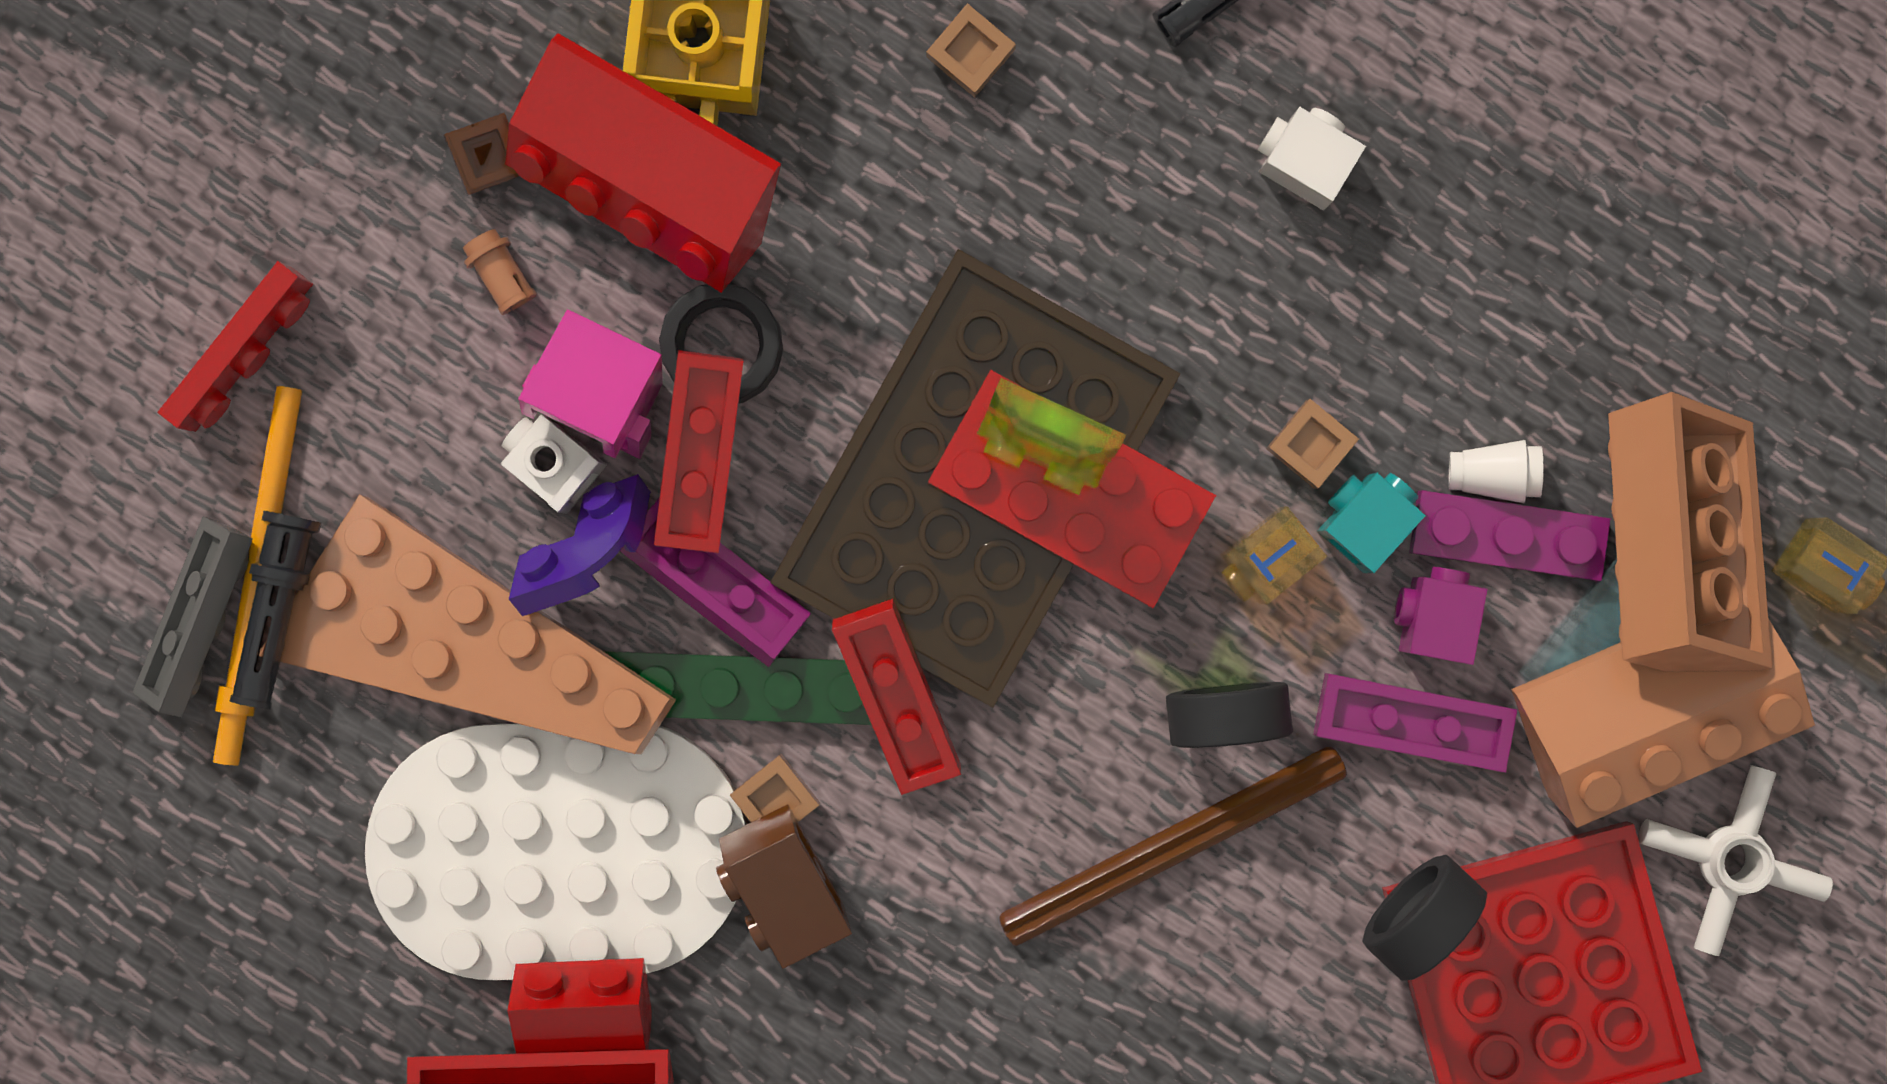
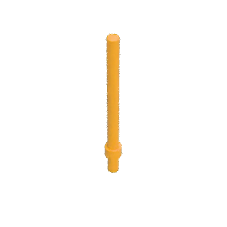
[213,386,302,766]

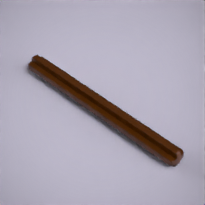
[999,747,1347,946]

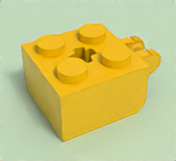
[623,0,770,126]

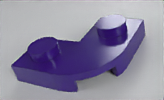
[508,474,651,617]

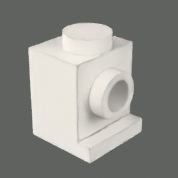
[501,414,607,514]

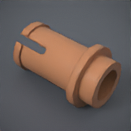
[463,229,537,315]

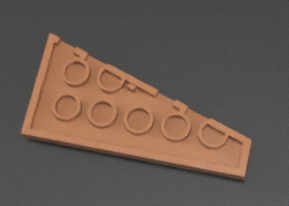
[259,494,676,754]

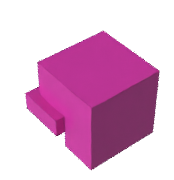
[518,309,663,459]

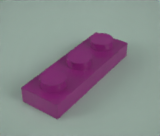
[1409,490,1611,581]
[620,499,811,667]
[1313,673,1517,773]

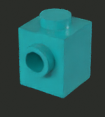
[1317,472,1426,573]

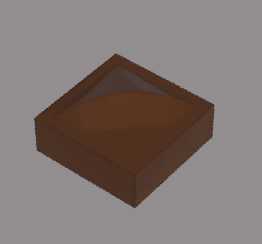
[443,112,520,196]

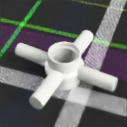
[1638,765,1833,956]

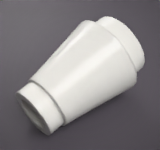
[1449,440,1543,503]

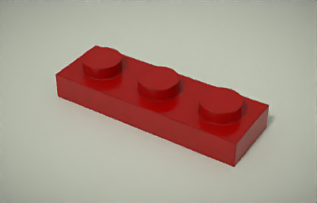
[157,261,313,432]
[654,350,744,553]
[832,599,961,795]

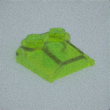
[977,378,1126,495]

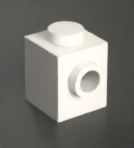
[1258,107,1366,211]

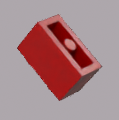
[507,958,652,1054]

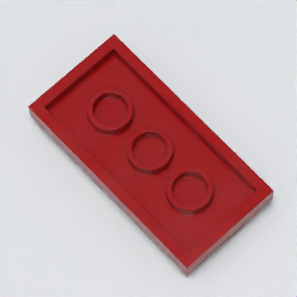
[928,370,1217,608]

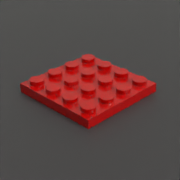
[1382,821,1702,1084]

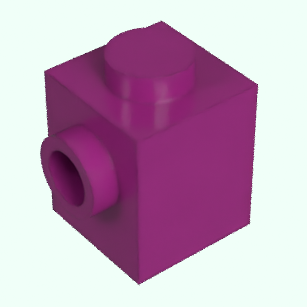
[1394,567,1488,665]

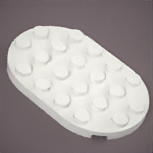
[365,723,747,980]

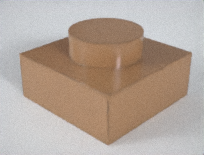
[926,3,1016,98]
[1266,399,1359,489]
[730,754,820,822]

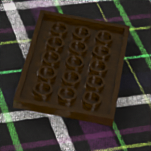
[770,249,1181,708]

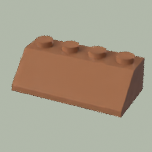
[1608,392,1772,672]
[1511,618,1815,828]

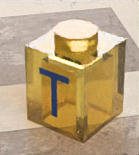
[1220,506,1328,605]
[1771,517,1887,614]

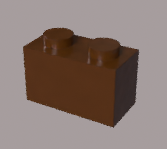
[716,804,852,969]

